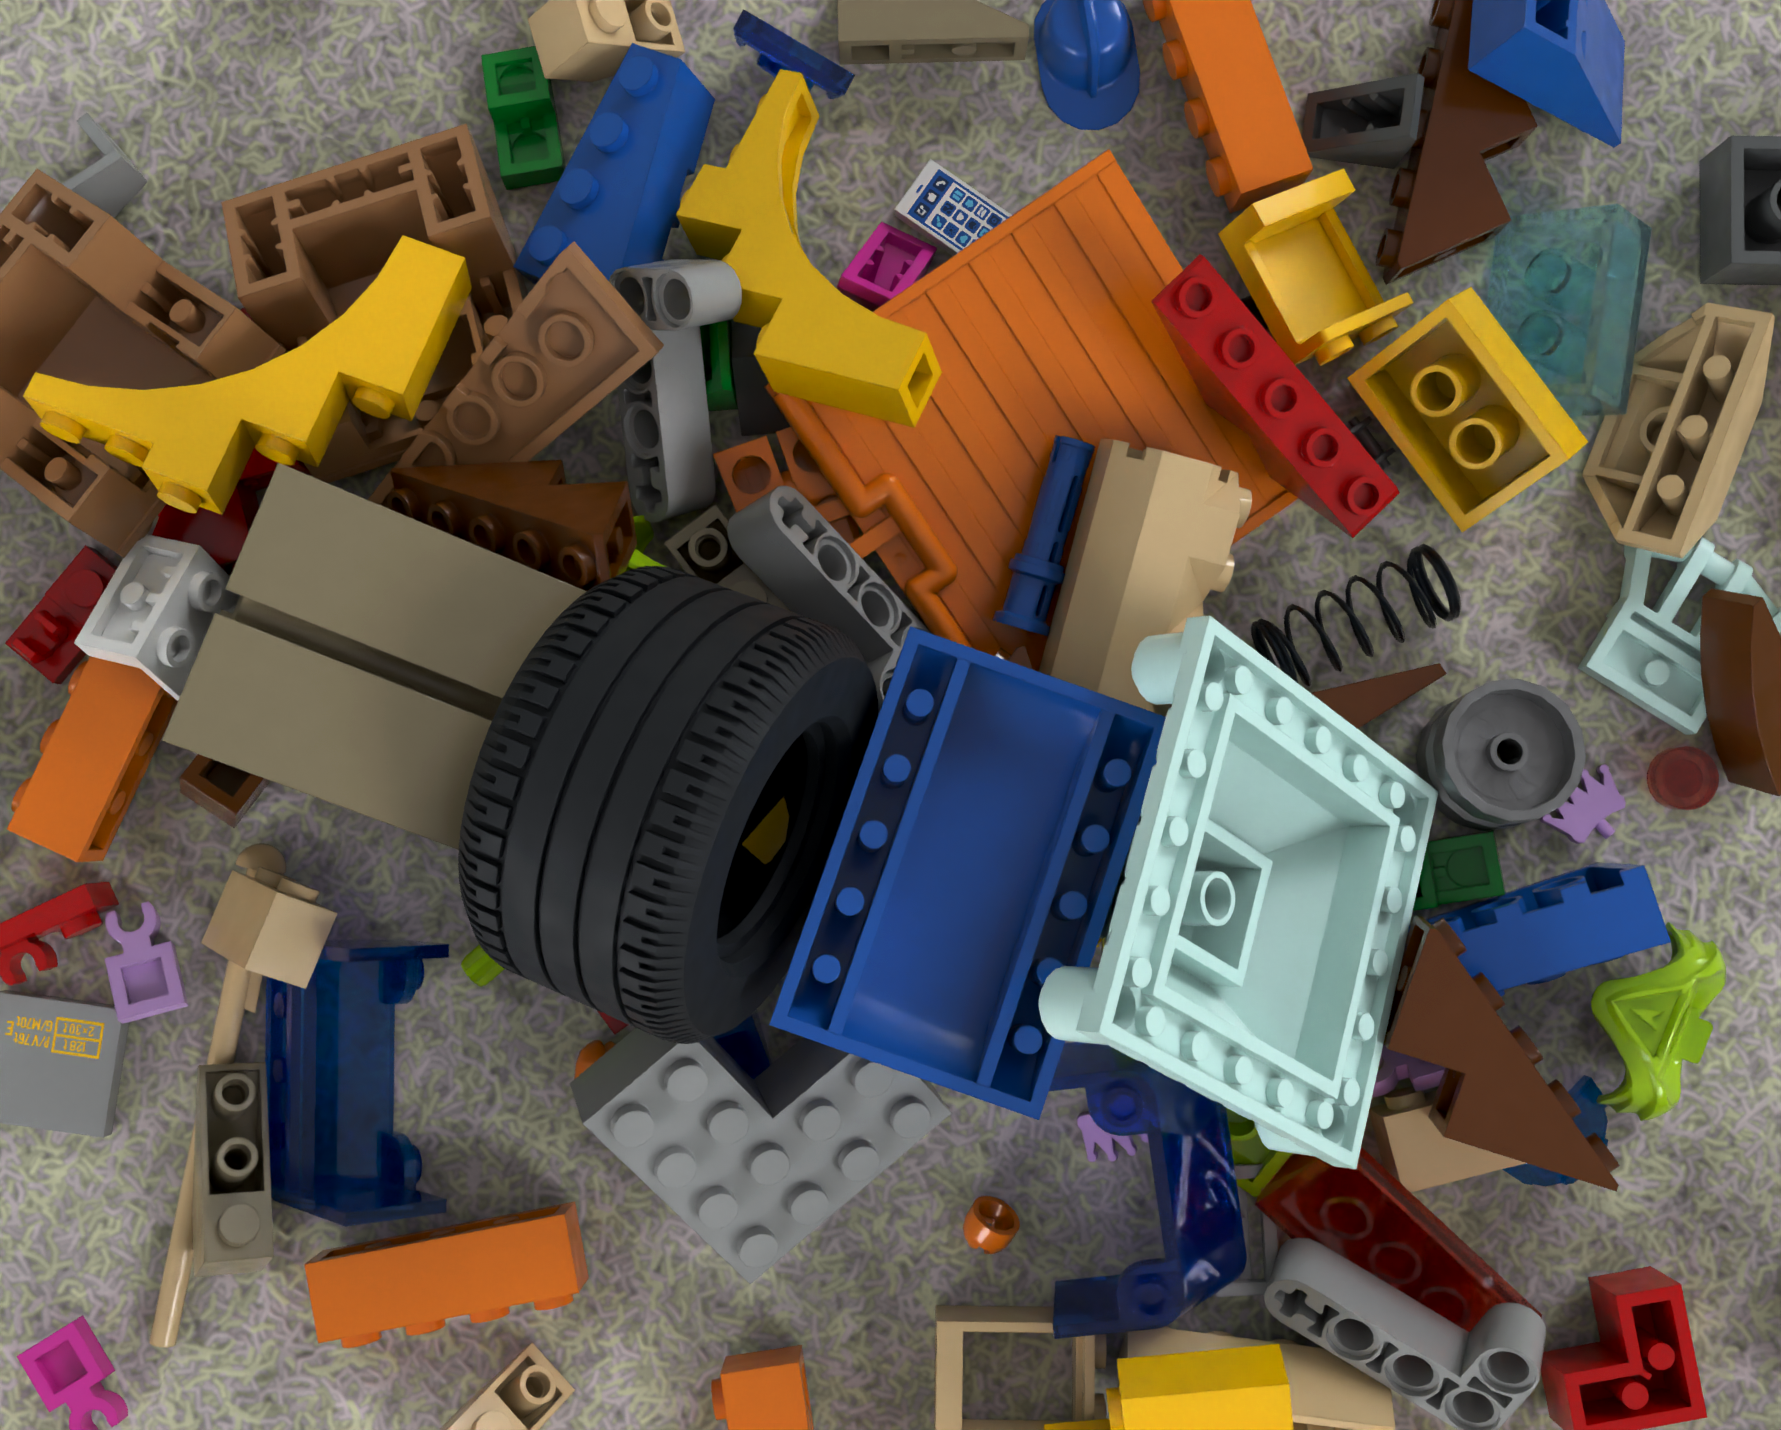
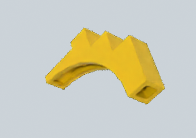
[676,69,942,428]
[23,235,472,515]
[1044,1344,1294,1430]

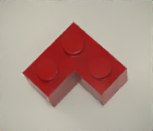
[1541,1266,1707,1430]

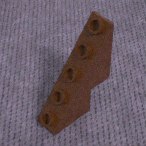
[1376,0,1538,285]
[387,459,637,591]
[1384,915,1620,1192]

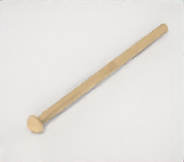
[149,843,286,1348]

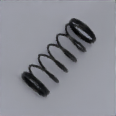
[1251,544,1461,686]

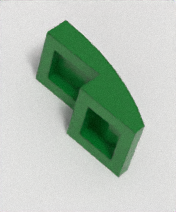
[481,46,566,190]
[1413,830,1506,911]

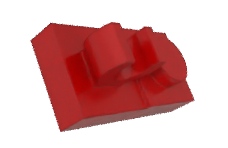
[5,545,118,684]
[0,882,119,986]

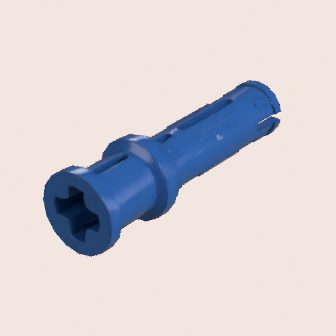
[993,435,1095,636]

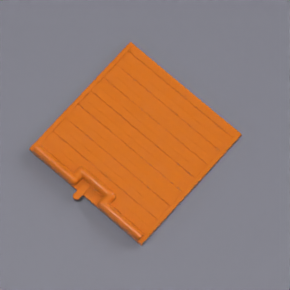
[764,149,1299,671]

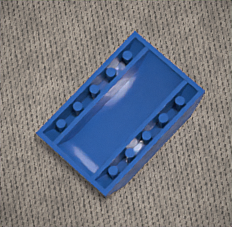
[769,626,1166,1120]

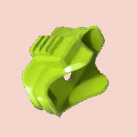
[1591,922,1726,1121]

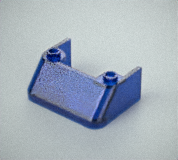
[265,940,449,1227]
[1049,1042,1247,1339]

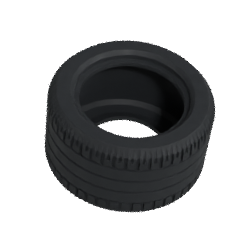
[458,566,878,1044]

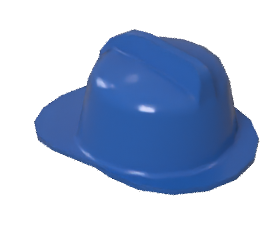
[1034,0,1140,130]

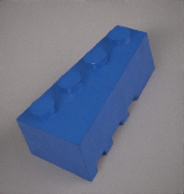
[513,43,715,285]
[1407,862,1671,996]

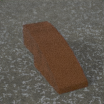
[1700,588,1781,796]

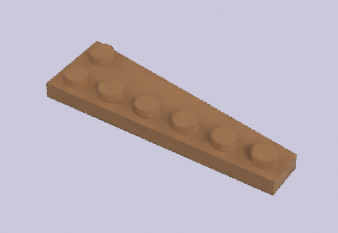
[368,241,664,508]

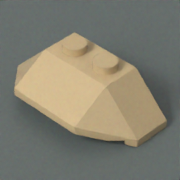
[1582,303,1775,559]

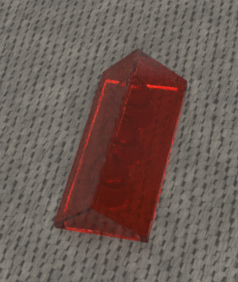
[1254,1147,1542,1332]

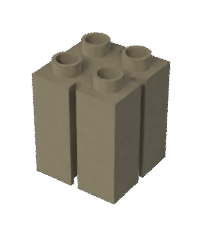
[161,463,587,850]

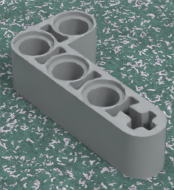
[609,259,742,523]
[727,486,932,715]
[1264,1237,1546,1430]

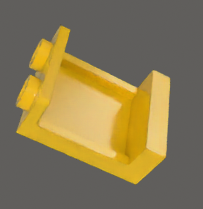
[1218,168,1414,366]

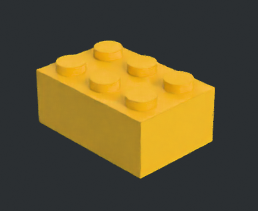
[1347,287,1588,533]

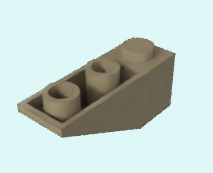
[192,1062,274,1277]

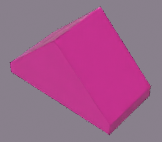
[837,222,937,311]

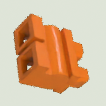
[713,427,859,544]

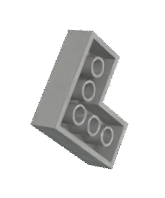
[570,1028,951,1284]

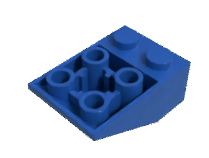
[1468,0,1625,148]

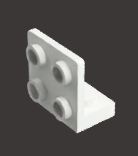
[74,534,240,701]

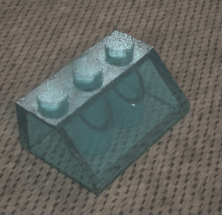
[1486,204,1652,417]

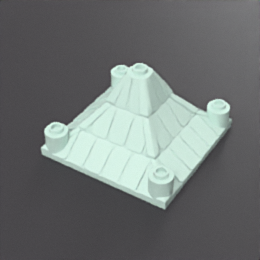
[1038,615,1439,1169]

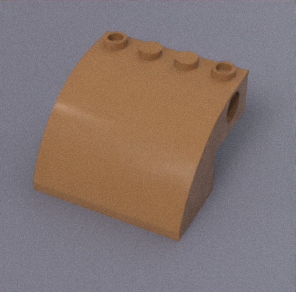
[221,123,528,483]
[0,169,286,558]

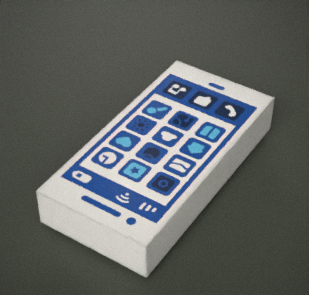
[894,159,1012,256]

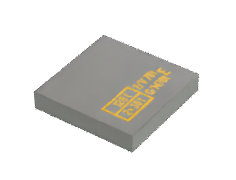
[0,990,130,1138]

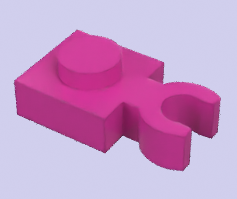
[17,1315,128,1430]

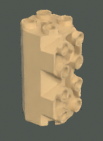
[1038,439,1252,717]

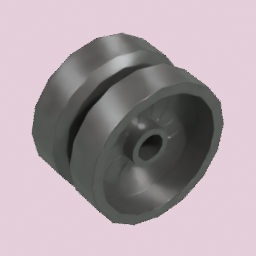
[1416,679,1586,831]

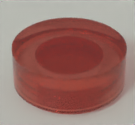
[1647,746,1719,810]

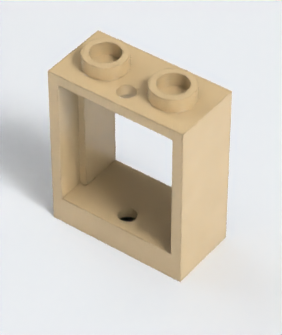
[934,1305,1107,1430]

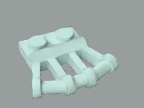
[1578,537,1781,735]

